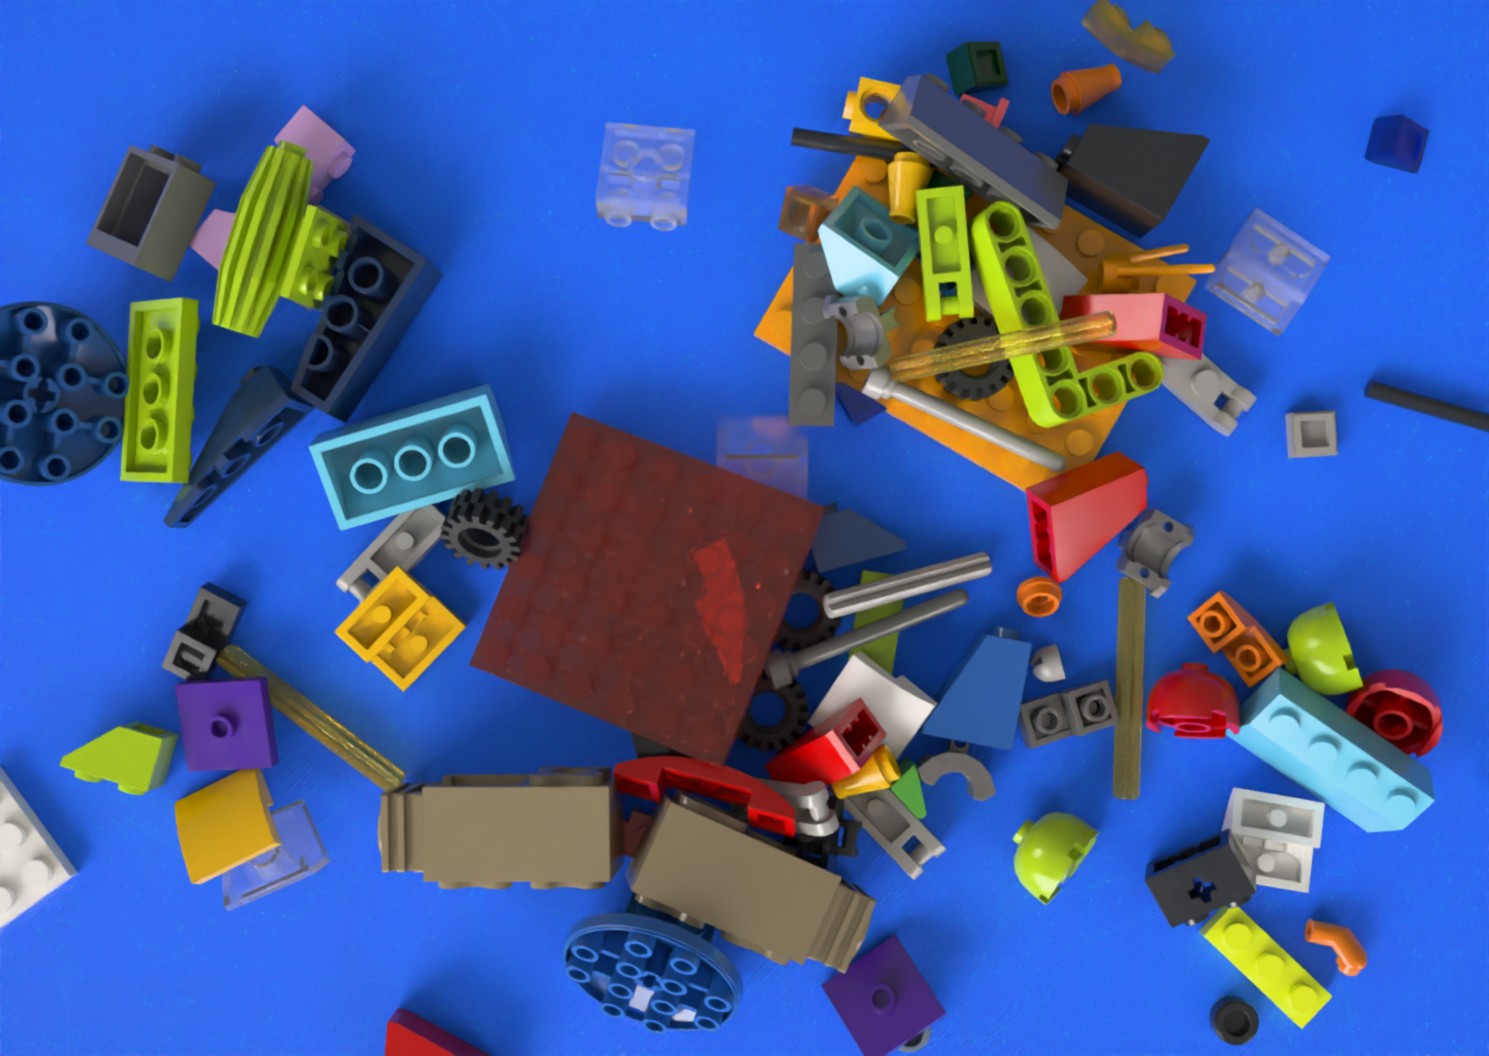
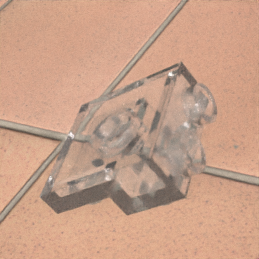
[596,122,695,231]

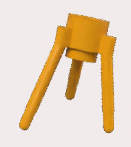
[1098,244,1216,294]

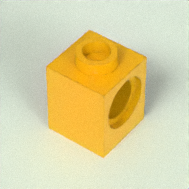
[842,77,902,144]

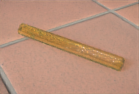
[889,310,1117,382]
[1113,577,1146,800]
[216,644,406,791]

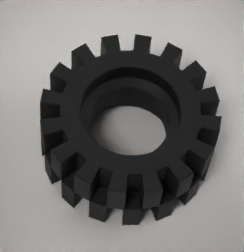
[931,315,1014,401]
[440,488,530,570]
[761,570,841,651]
[727,668,809,752]

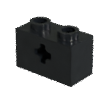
[1145,829,1256,928]

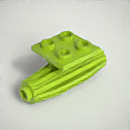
[212,140,348,338]

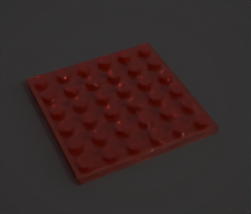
[469,412,826,769]

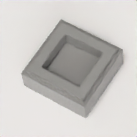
[1285,410,1338,458]

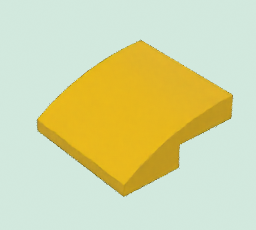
[334,565,468,692]
[175,768,282,884]

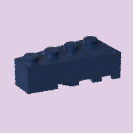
[290,213,444,423]

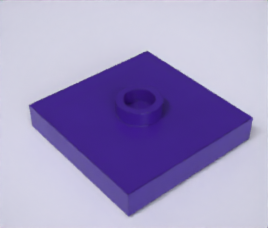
[175,676,279,772]
[821,935,948,1056]

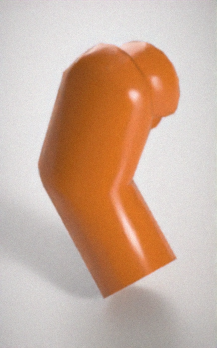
[1304,919,1367,976]

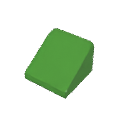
[890,757,927,819]

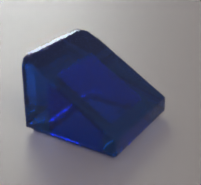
[1364,114,1429,173]
[835,382,887,428]

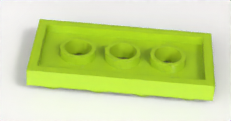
[120,297,200,483]

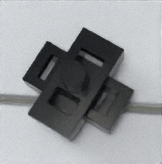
[782,796,862,872]

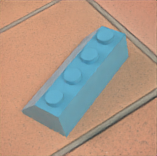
[308,383,516,531]
[1226,667,1435,832]

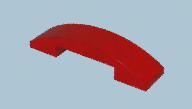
[612,756,797,837]

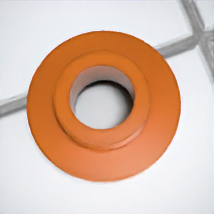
[1016,576,1062,617]

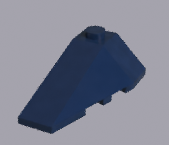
[163,364,315,529]

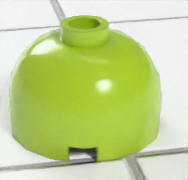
[1283,601,1364,696]
[1013,811,1100,905]

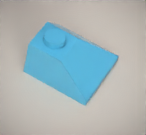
[818,185,920,309]

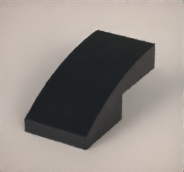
[162,582,248,681]

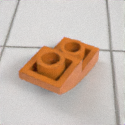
[1187,590,1290,688]

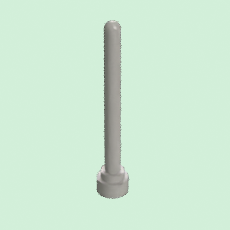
[861,364,1067,472]

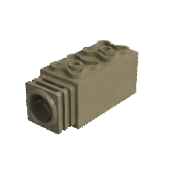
[377,766,624,889]
[625,789,877,974]

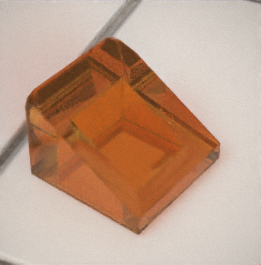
[778,185,839,243]

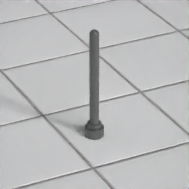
[761,588,969,690]

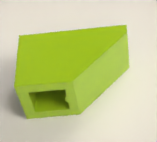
[60,721,179,795]

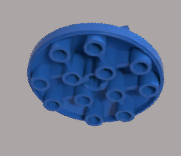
[0,301,130,487]
[562,892,743,1034]

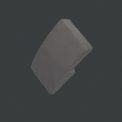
[1018,680,1120,749]

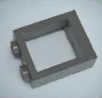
[86,144,216,282]

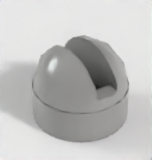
[1030,644,1066,682]

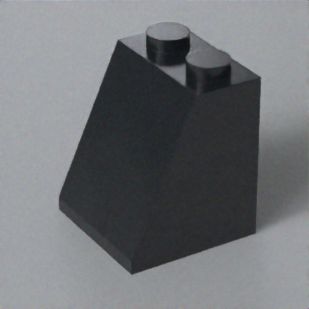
[1054,124,1210,239]

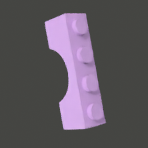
[189,105,356,271]

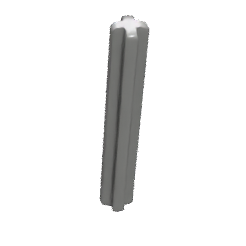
[823,552,992,619]

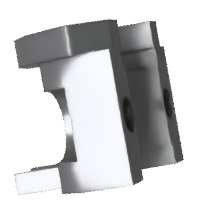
[822,295,901,371]
[1115,509,1194,598]
[916,739,996,801]

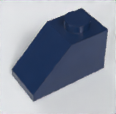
[803,503,906,573]

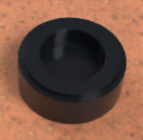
[1209,996,1259,1045]

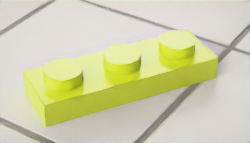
[1199,905,1333,1029]

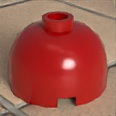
[1146,663,1240,739]
[1345,668,1443,758]

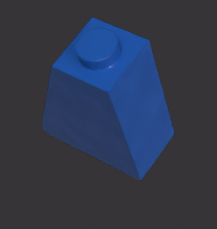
[919,626,1032,751]

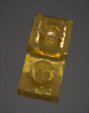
[1081,0,1176,74]

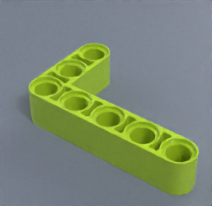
[967,201,1164,428]

